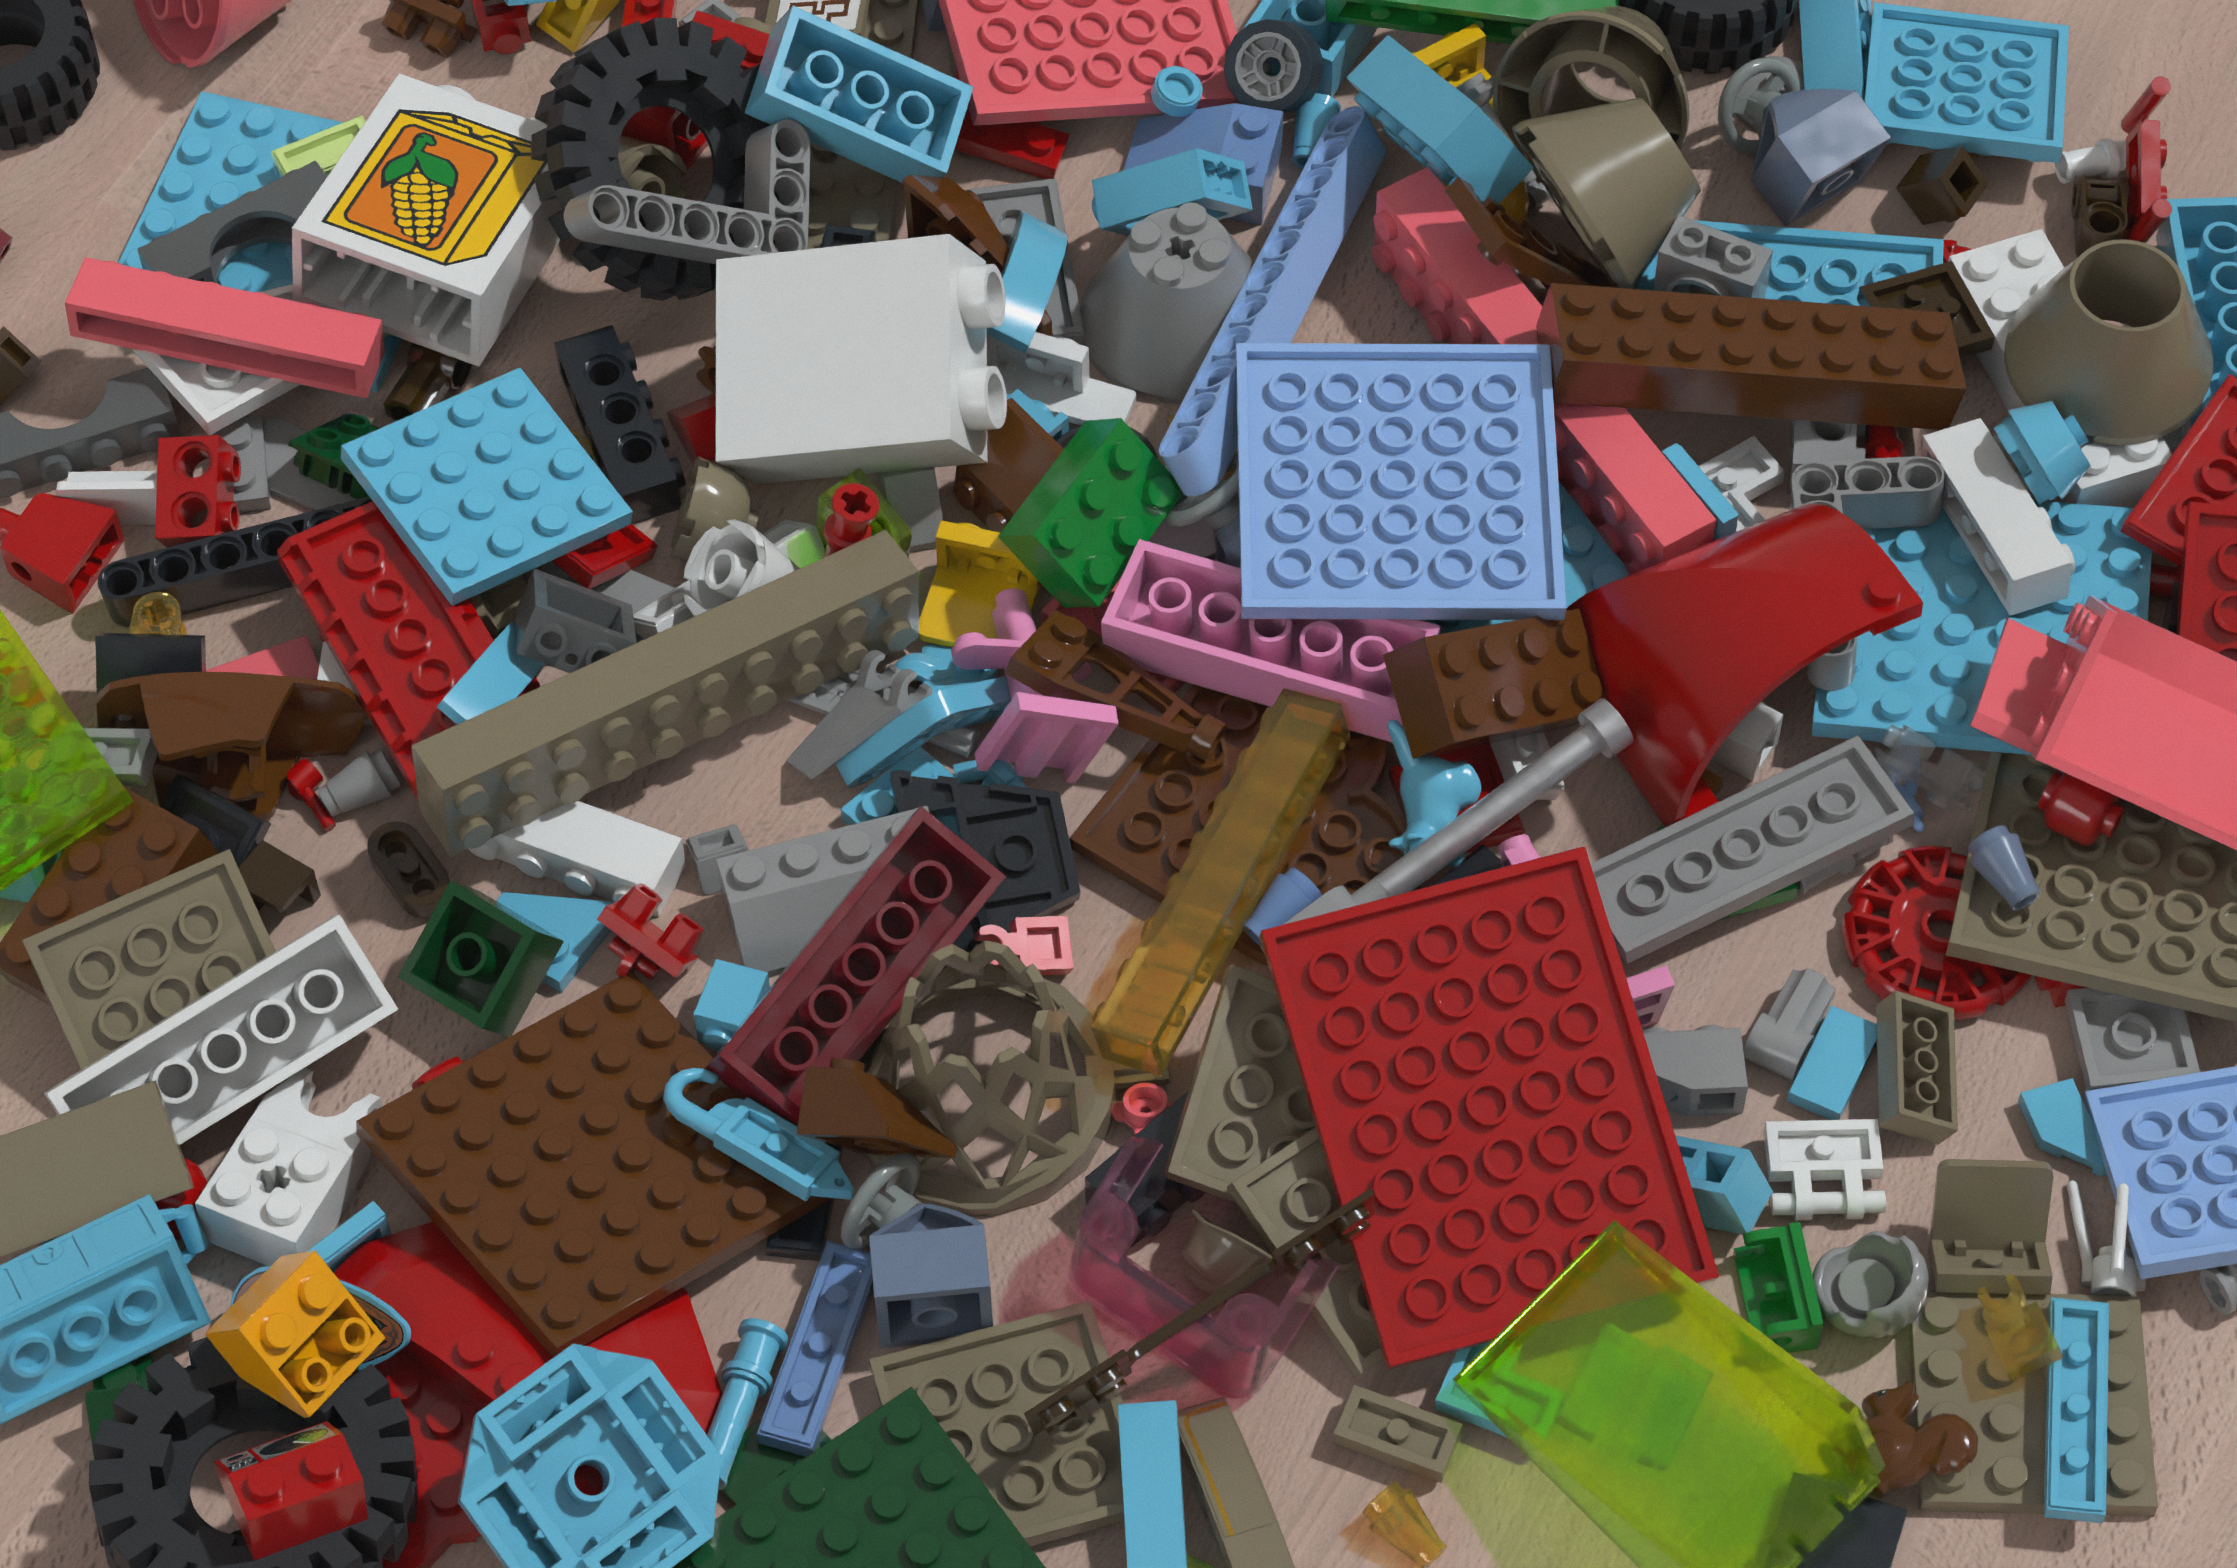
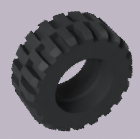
[0,0,100,151]
[1619,0,1798,74]

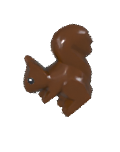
[1832,1382,1978,1499]

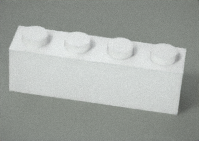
[1922,418,2075,616]
[469,801,686,918]

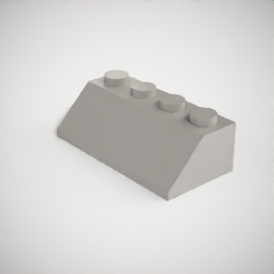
[716,806,929,977]

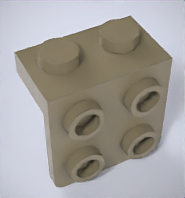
[1928,1159,2054,1295]

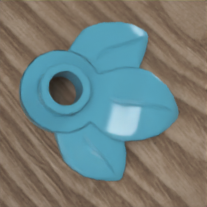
[895,644,998,694]

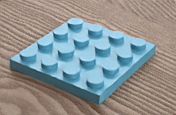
[1864,2,2069,163]
[341,368,633,606]

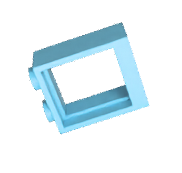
[1092,148,1253,236]

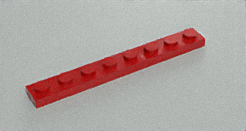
[692,10,1070,179]

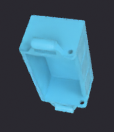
[0,1194,212,1425]

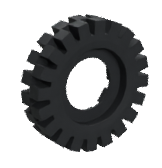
[531,18,780,301]
[89,1337,419,1568]

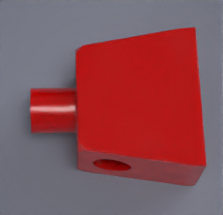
[0,493,125,614]

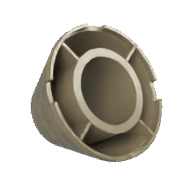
[1492,6,1689,181]
[1512,98,1701,289]
[2004,239,2214,445]

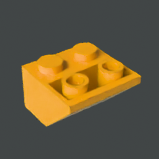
[205,1250,385,1418]

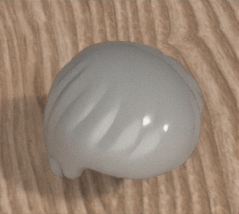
[1812,1231,1929,1338]

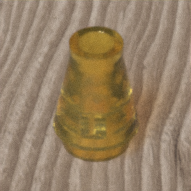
[1362,1481,1448,1568]

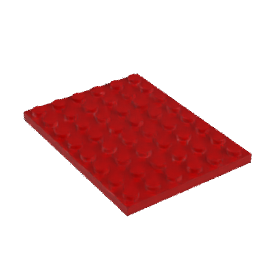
[1260,846,1719,1370]

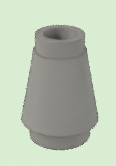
[317,748,401,817]

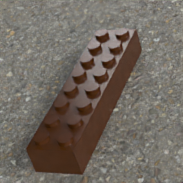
[1536,283,1967,430]

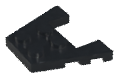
[890,770,1081,970]

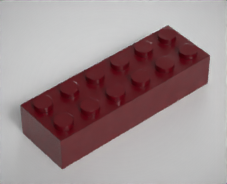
[705,806,1006,1127]

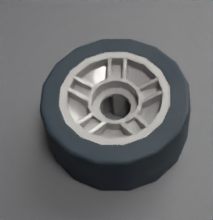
[1224,19,1324,114]

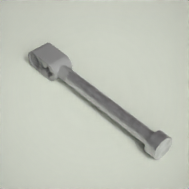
[1261,698,1634,952]

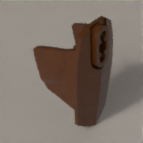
[96,672,366,820]

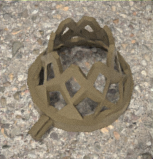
[859,940,1170,1216]

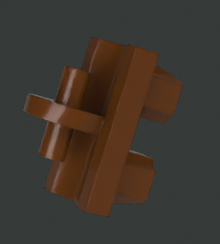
[382,0,477,58]

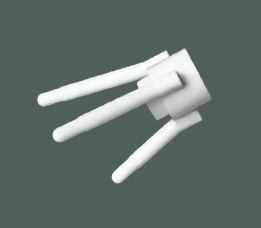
[2067,1180,2146,1297]

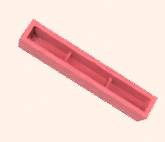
[65,257,385,398]

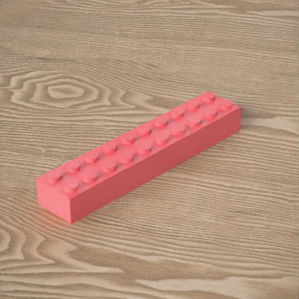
[1371,167,1716,575]

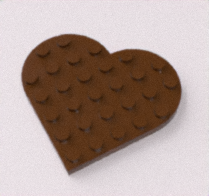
[1070,684,1418,966]

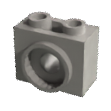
[1653,216,1773,299]

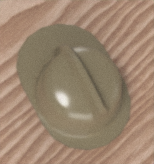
[1182,1208,1291,1295]

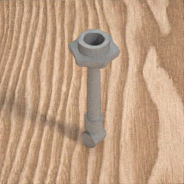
[1455,72,1550,209]

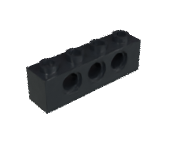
[554,325,686,524]

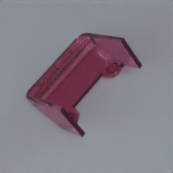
[1068,1137,1340,1399]

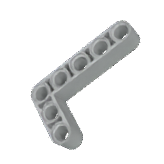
[564,119,810,264]
[1790,456,1945,691]

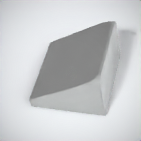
[685,824,749,895]

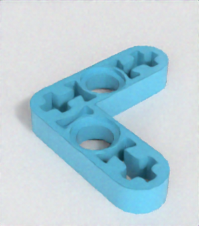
[835,676,1011,788]

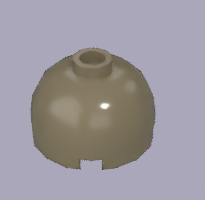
[670,456,759,561]

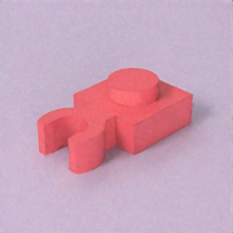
[974,916,1074,975]

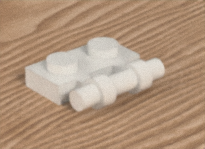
[1763,1119,1886,1221]

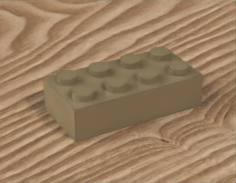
[1876,990,1958,1145]

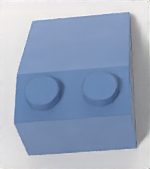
[1124,103,1283,225]

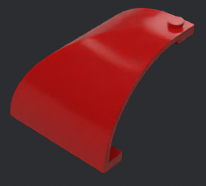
[1566,503,1923,827]

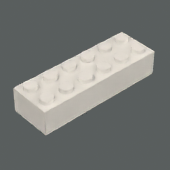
[1948,229,2172,508]
[44,914,398,1145]

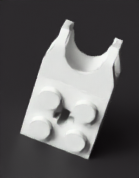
[195,1068,382,1266]

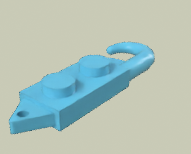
[663,1068,854,1202]

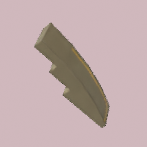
[1178,1397,1295,1568]

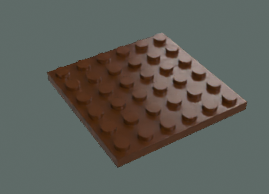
[356,971,832,1358]

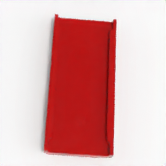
[277,501,526,801]

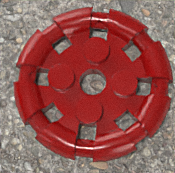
[1842,846,2031,1020]

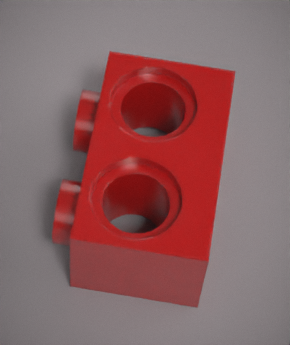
[155,435,241,548]

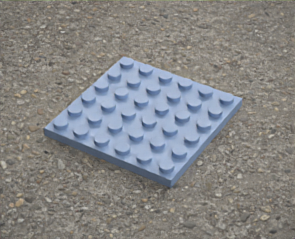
[1235,343,1566,620]

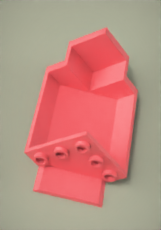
[1970,595,2237,850]

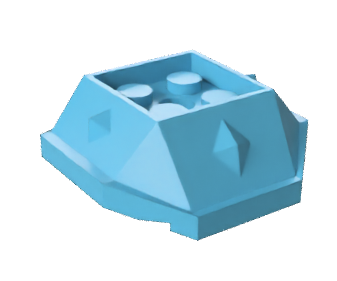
[458,1343,722,1568]

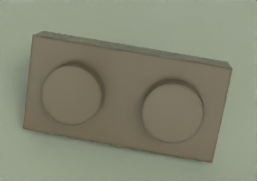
[1333,1385,1463,1483]

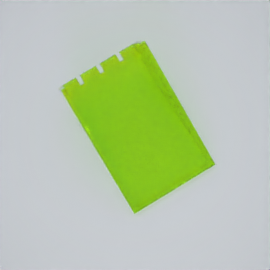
[1453,1220,1886,1568]

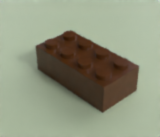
[1383,609,1607,759]
[0,780,218,1006]

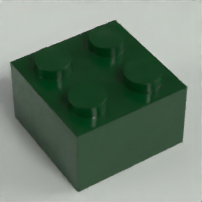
[397,880,564,1037]

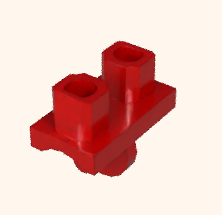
[597,883,704,981]

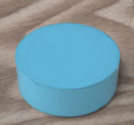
[1151,66,1203,117]

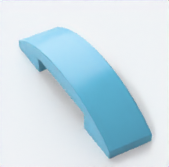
[986,210,1068,353]
[437,621,545,724]

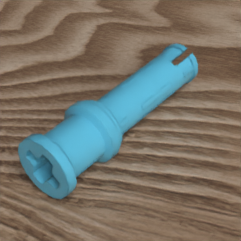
[707,1318,789,1490]

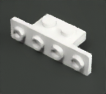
[986,332,1136,425]

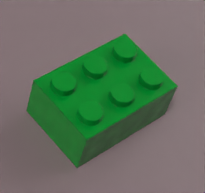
[998,418,1183,608]

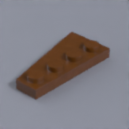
[1445,176,1614,290]

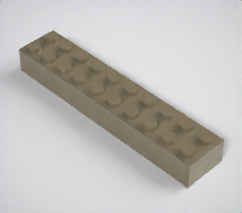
[411,530,919,857]

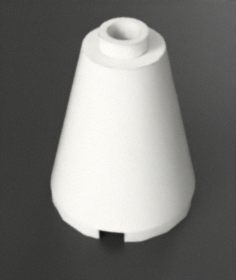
[683,519,800,616]

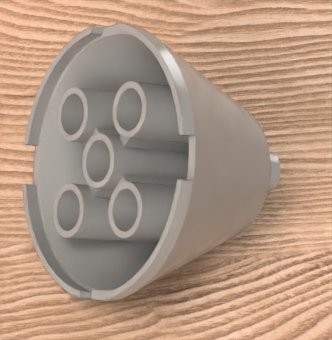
[1080,202,1255,404]

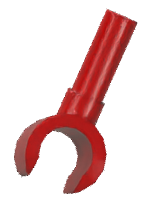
[287,758,336,832]

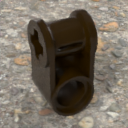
[2071,174,2129,257]

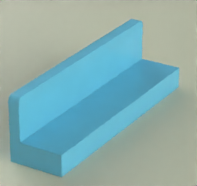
[1799,0,1872,101]

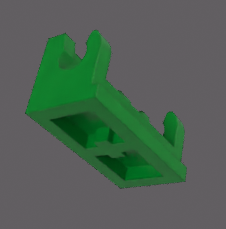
[1733,1222,1823,1357]

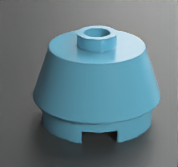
[1994,401,2091,504]

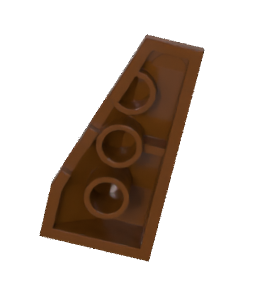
[903,175,1053,337]

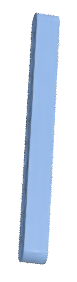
[1158,106,1387,497]

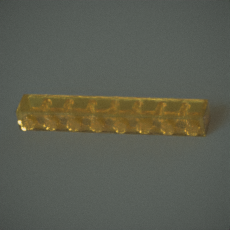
[1091,688,1350,1076]

